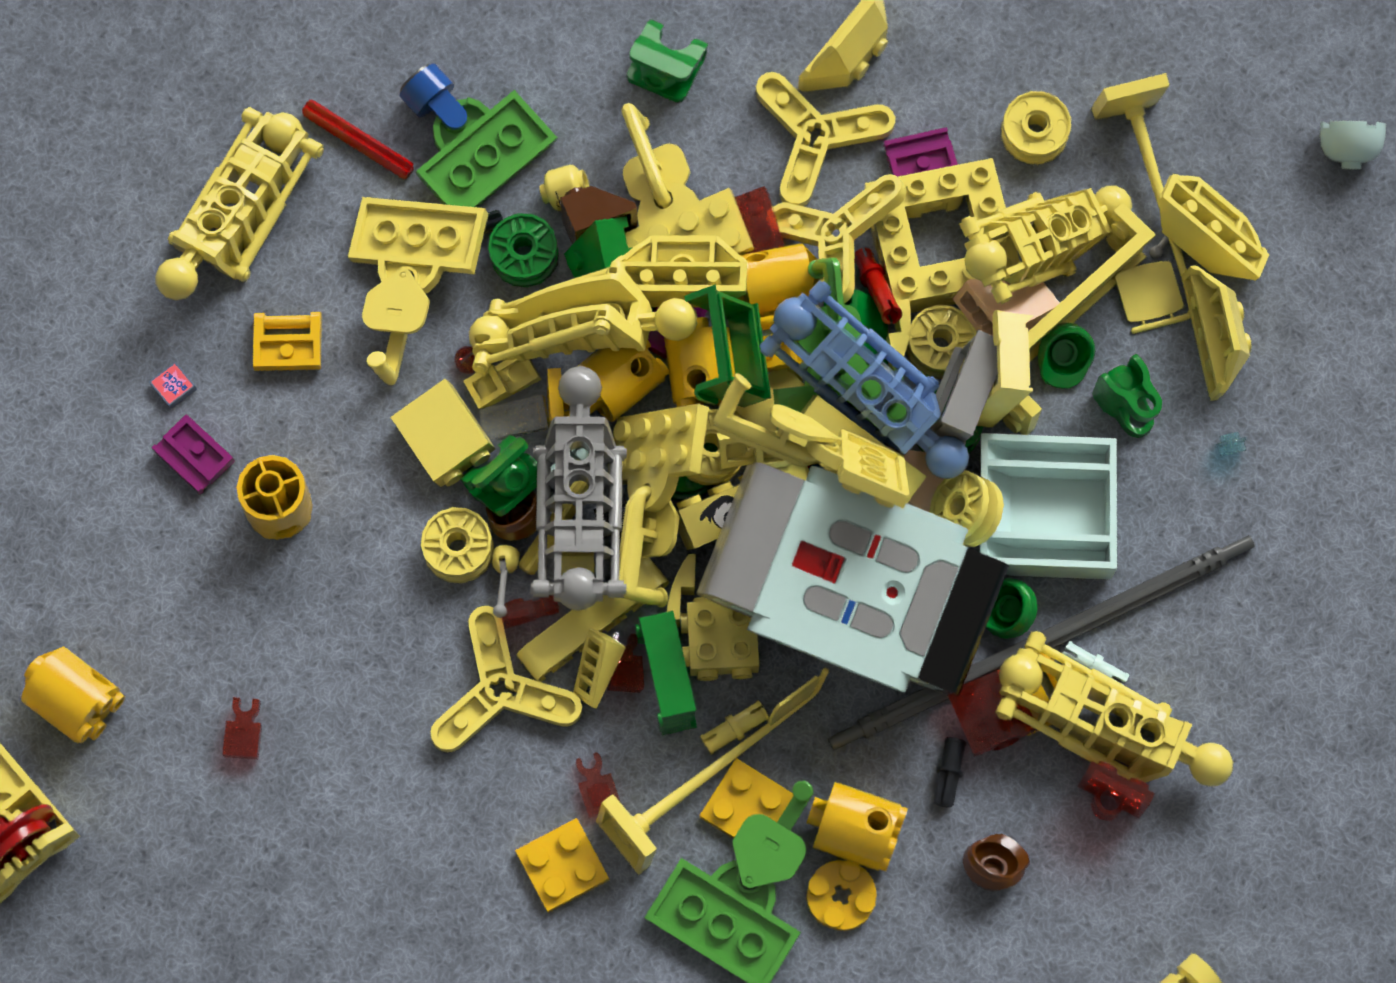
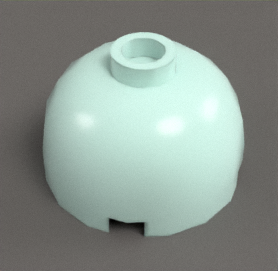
[1320,121,1386,169]

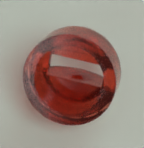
[454,346,475,374]

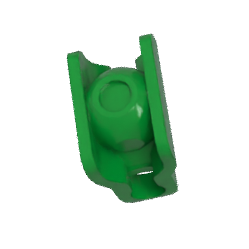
[627,20,708,103]
[1092,354,1162,438]
[460,435,537,516]

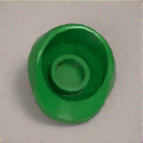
[1038,323,1096,389]
[976,578,1038,639]

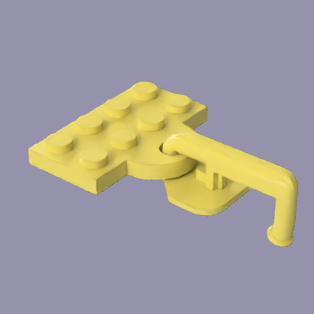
[622,103,755,255]
[348,197,488,385]
[714,373,909,509]
[613,404,709,608]

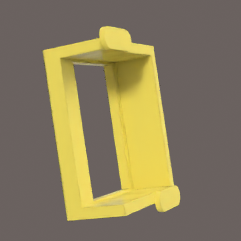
[959,310,1033,428]

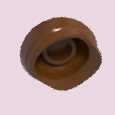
[486,490,537,541]
[963,834,1030,891]

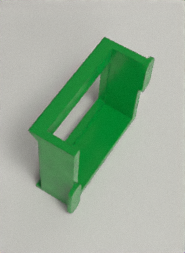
[685,284,771,408]
[635,611,697,735]

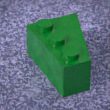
[564,216,633,278]

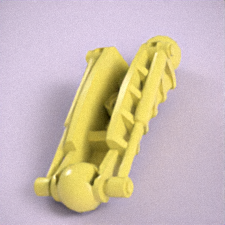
[155,107,324,300]
[959,186,1132,305]
[469,260,697,374]
[995,631,1233,791]

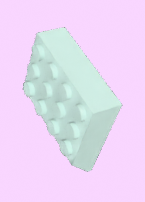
[980,433,1117,580]

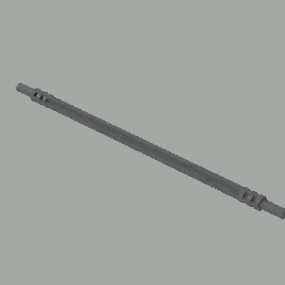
[828,535,1255,750]

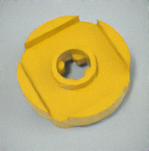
[806,860,877,931]

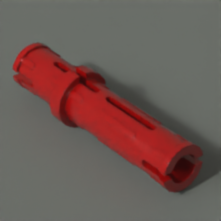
[854,248,903,324]

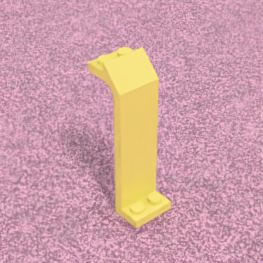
[994,203,1156,435]

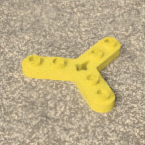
[756,72,895,206]
[767,174,906,303]
[430,606,582,753]

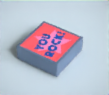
[149,362,197,409]

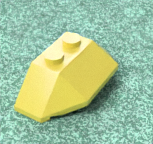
[798,0,888,92]
[1159,174,1269,280]
[614,236,748,308]
[1181,266,1251,401]

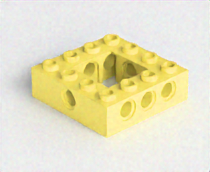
[864,158,1020,313]

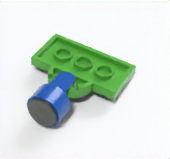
[399,63,557,207]

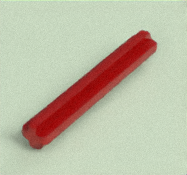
[302,100,414,179]

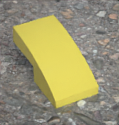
[886,299,911,371]
[463,359,542,410]
[717,431,791,469]
[667,554,696,628]

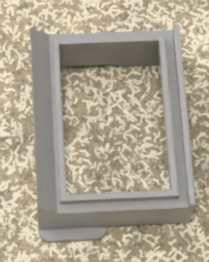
[930,330,998,445]

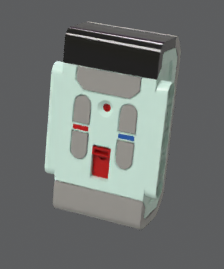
[696,462,1009,696]

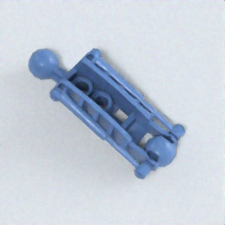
[759,280,969,479]

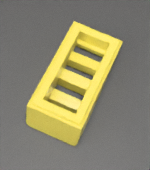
[573,629,626,709]

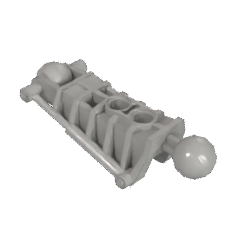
[531,366,627,611]

